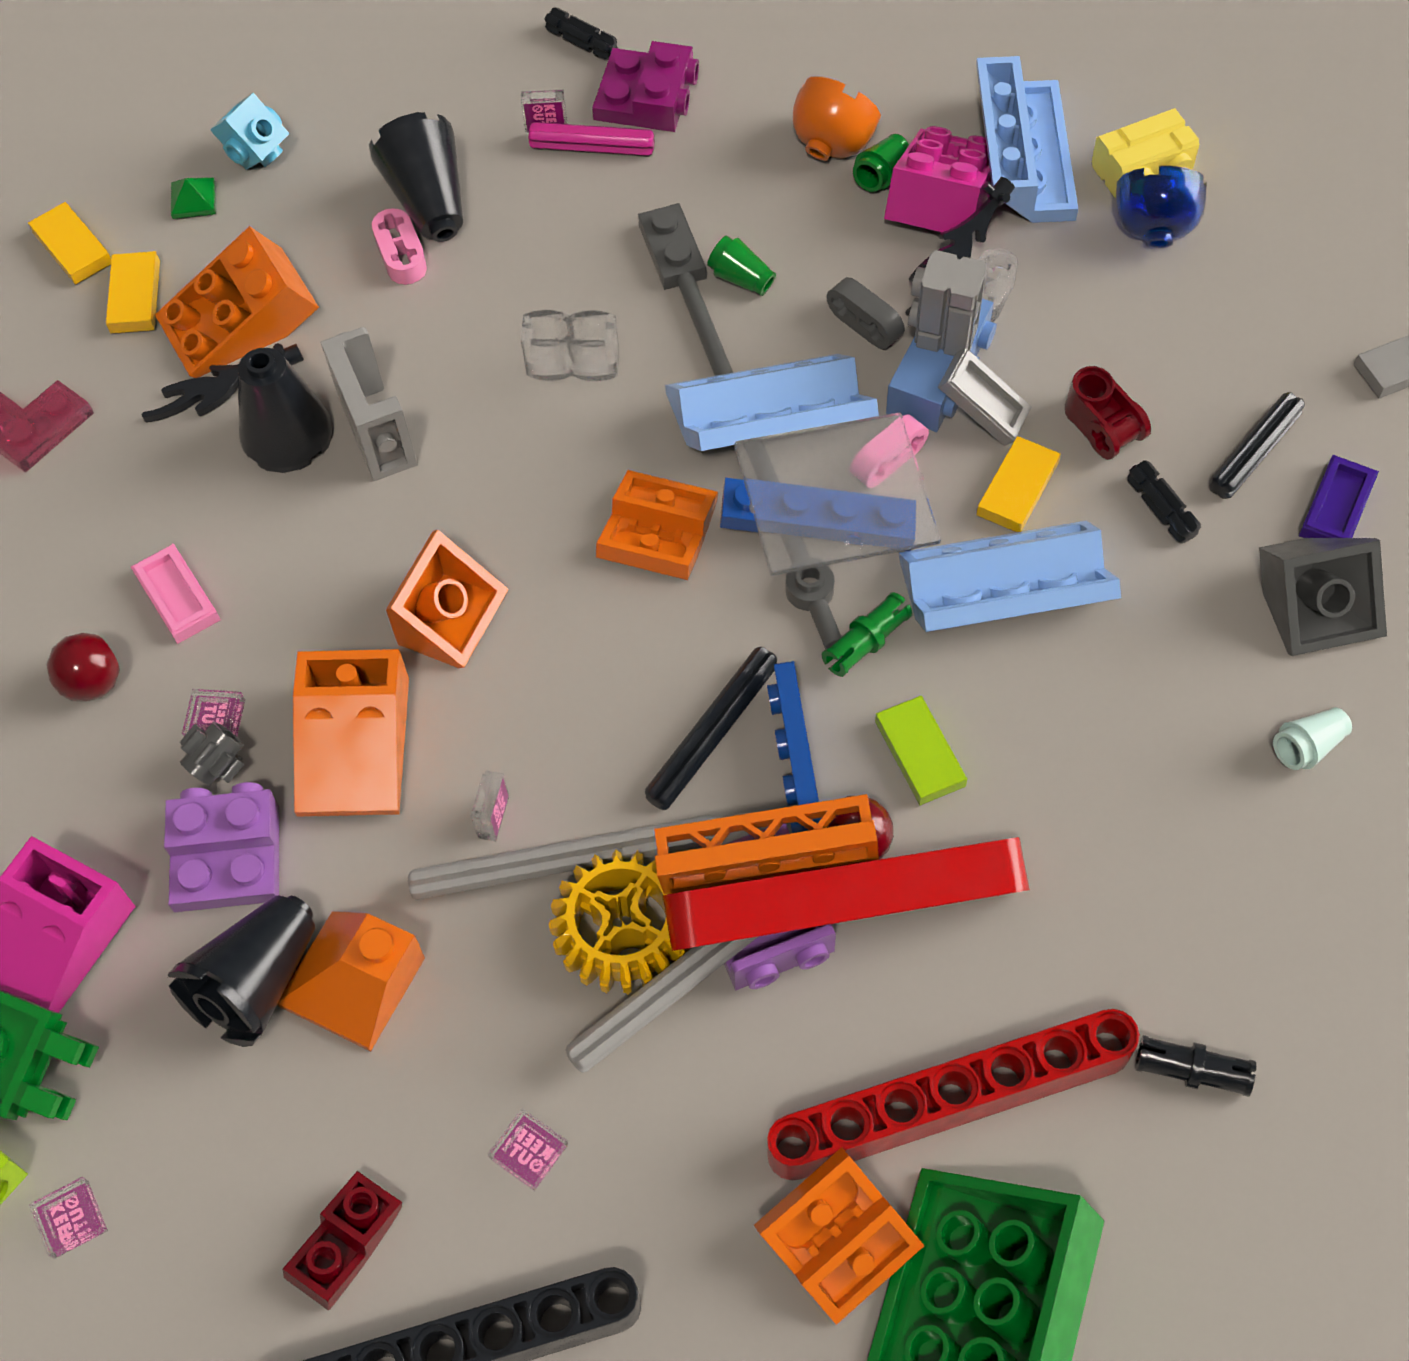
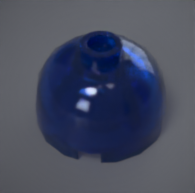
[1116,166,1207,248]

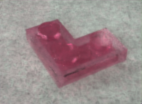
[0,380,94,473]

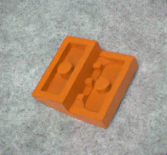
[596,470,718,580]
[754,1147,924,1325]

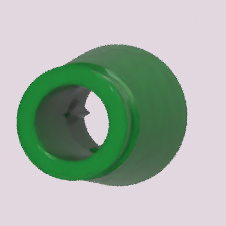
[853,134,909,192]
[707,235,776,296]

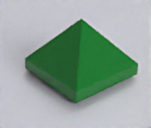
[171,177,216,219]

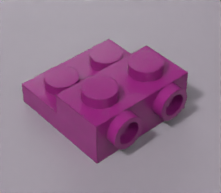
[592,41,699,132]

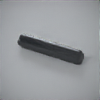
[1209,392,1305,499]

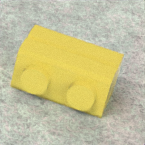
[1091,108,1200,198]

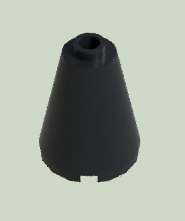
[369,112,463,242]
[238,348,333,473]
[168,895,315,1047]

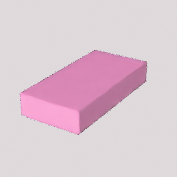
[131,544,221,644]

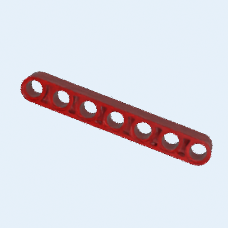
[663,837,1030,951]
[767,1009,1140,1180]

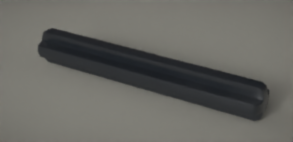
[645,647,777,810]

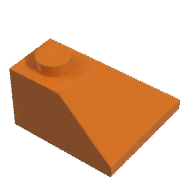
[277,911,425,1052]

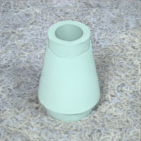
[1273,707,1352,770]

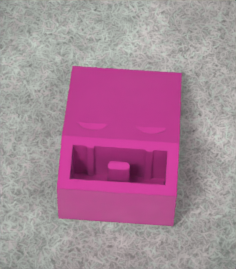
[884,126,991,232]
[0,836,136,1013]

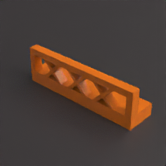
[654,794,879,895]

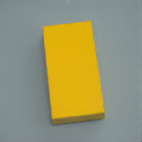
[28,202,111,285]
[106,251,160,334]
[976,436,1061,532]

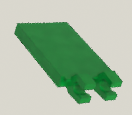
[0,989,99,1121]

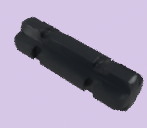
[544,7,618,60]
[1127,460,1201,543]

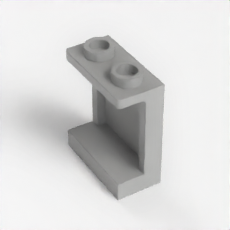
[321,327,418,481]

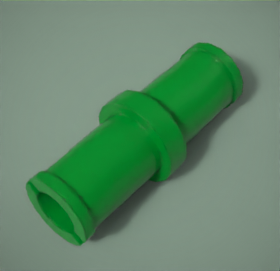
[822,592,912,677]

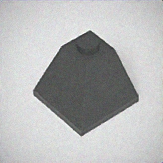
[1259,538,1387,656]

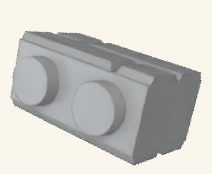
[908,250,987,356]

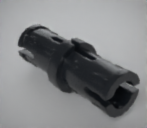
[1136,1035,1256,1097]

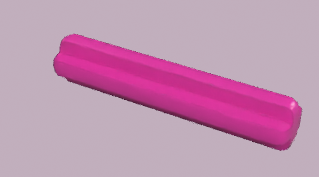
[528,122,655,156]

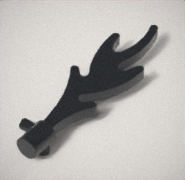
[905,177,1015,316]
[141,343,304,423]

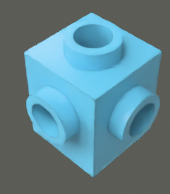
[210,93,290,170]

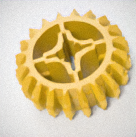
[549,849,685,995]

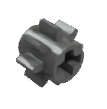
[179,721,245,785]

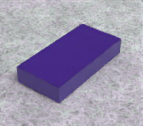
[1298,455,1379,538]

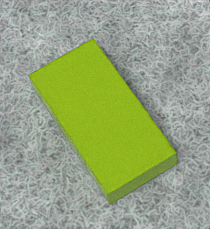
[875,695,968,806]

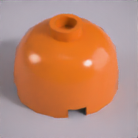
[793,77,881,161]

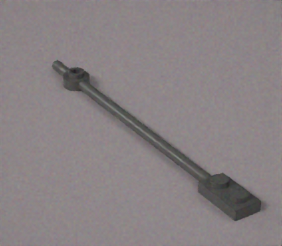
[638,203,841,649]

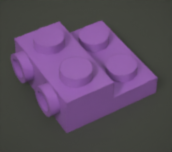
[164,782,279,913]

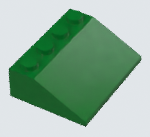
[867,1168,1105,1361]

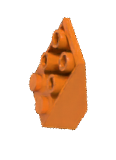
[155,226,319,378]
[293,649,409,817]

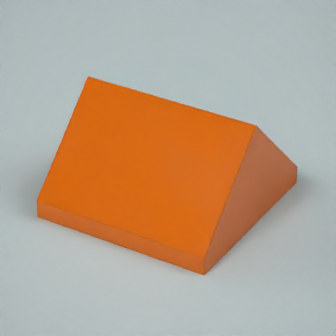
[386,530,509,668]

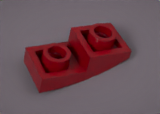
[282,1171,402,1311]

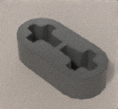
[826,277,905,349]

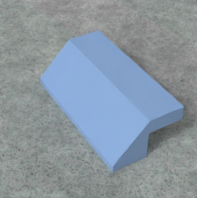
[976,56,1078,223]
[665,354,879,451]
[899,520,1121,632]

